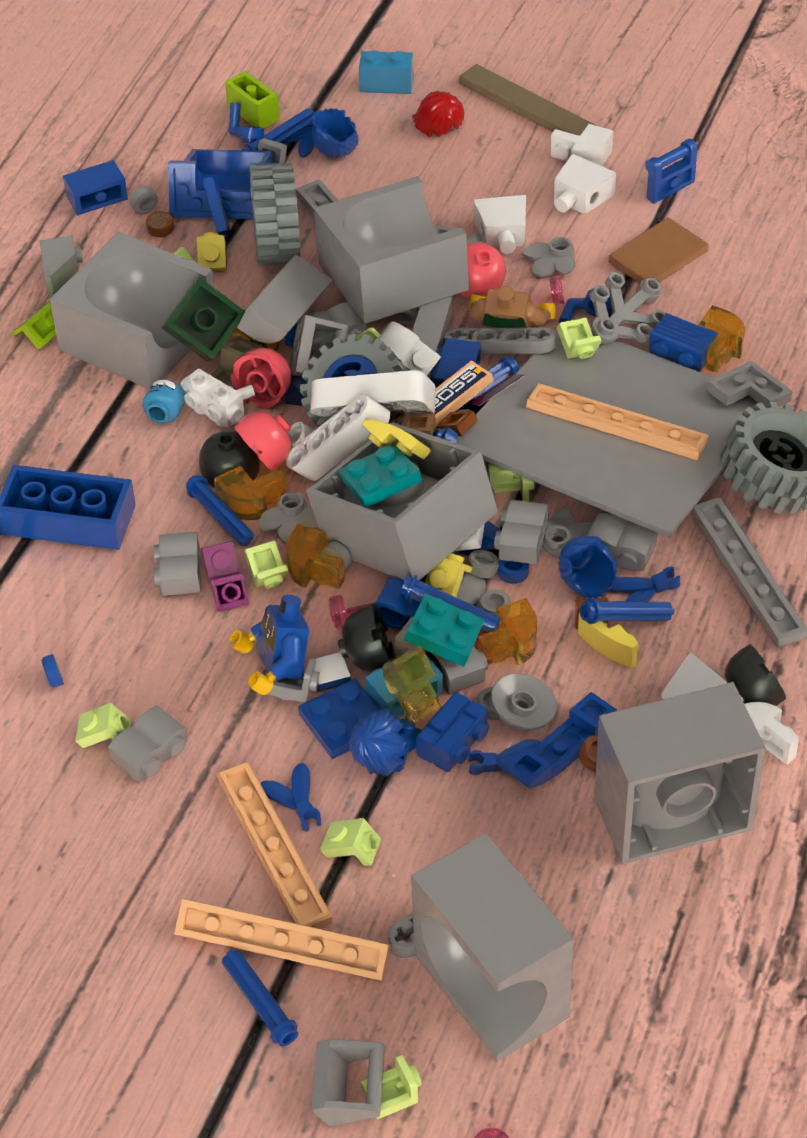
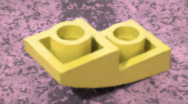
[362,420,432,460]
[578,613,639,668]

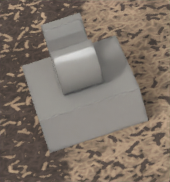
[258,138,287,164]

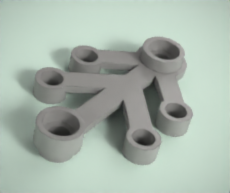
[590,272,665,344]

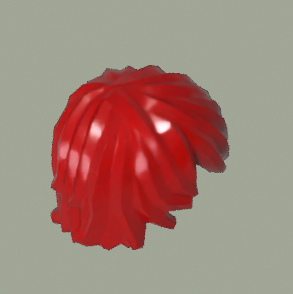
[412,91,465,137]

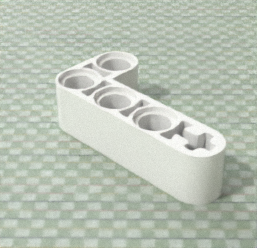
[310,371,435,417]
[286,395,390,481]

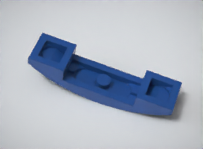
[503,692,617,789]

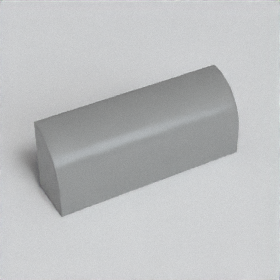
[237,254,334,343]

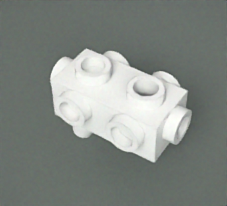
[180,368,255,428]

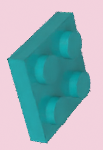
[338,444,423,508]
[403,593,485,667]

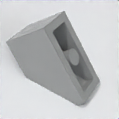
[39,235,83,298]

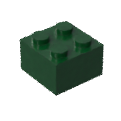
[161,277,245,362]

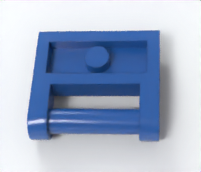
[645,138,697,204]

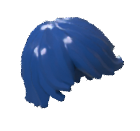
[310,108,359,158]
[558,536,618,599]
[348,708,407,776]

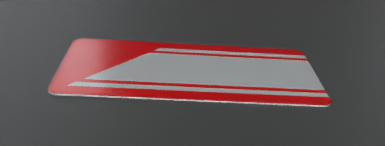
[470,373,524,406]

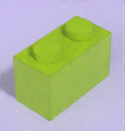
[225,71,280,128]

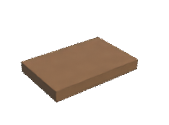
[609,217,708,284]

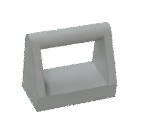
[289,315,348,377]
[311,1039,385,1127]

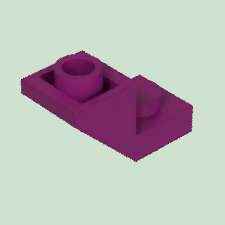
[201,541,249,611]

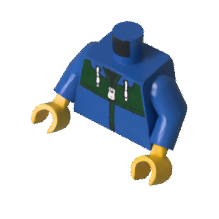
[229,595,309,695]

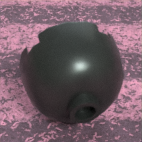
[199,430,260,490]
[338,605,396,672]
[724,644,786,706]

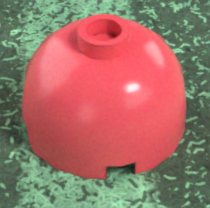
[459,242,506,299]
[231,348,291,409]
[234,411,292,472]

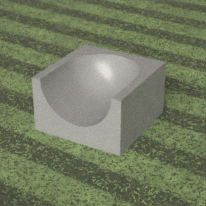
[313,176,469,324]
[49,232,215,389]
[306,422,498,580]
[594,682,766,864]
[411,833,574,1062]

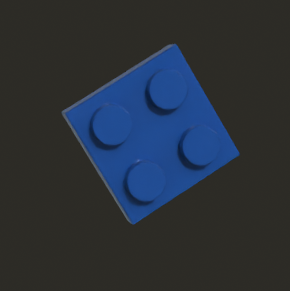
[298,678,379,759]

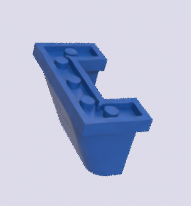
[168,149,279,219]

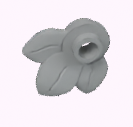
[522,237,575,277]
[259,492,319,545]
[542,508,593,555]

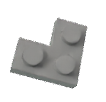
[706,361,793,407]

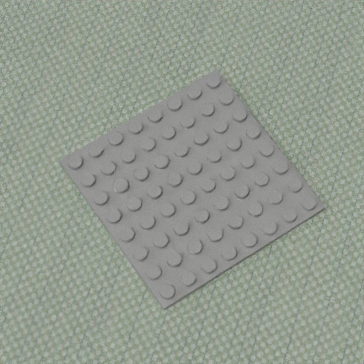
[455,321,758,538]

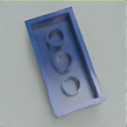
[0,465,136,550]

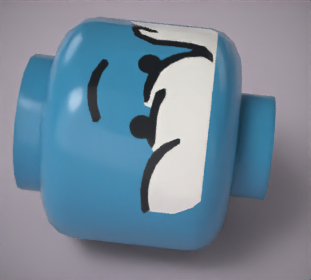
[142,379,185,423]

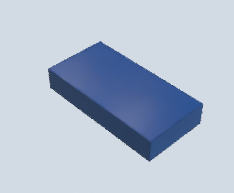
[203,176,231,236]

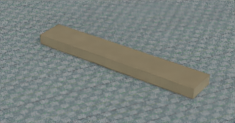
[459,64,597,136]

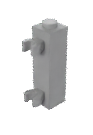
[400,296,452,379]

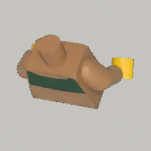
[468,286,556,328]

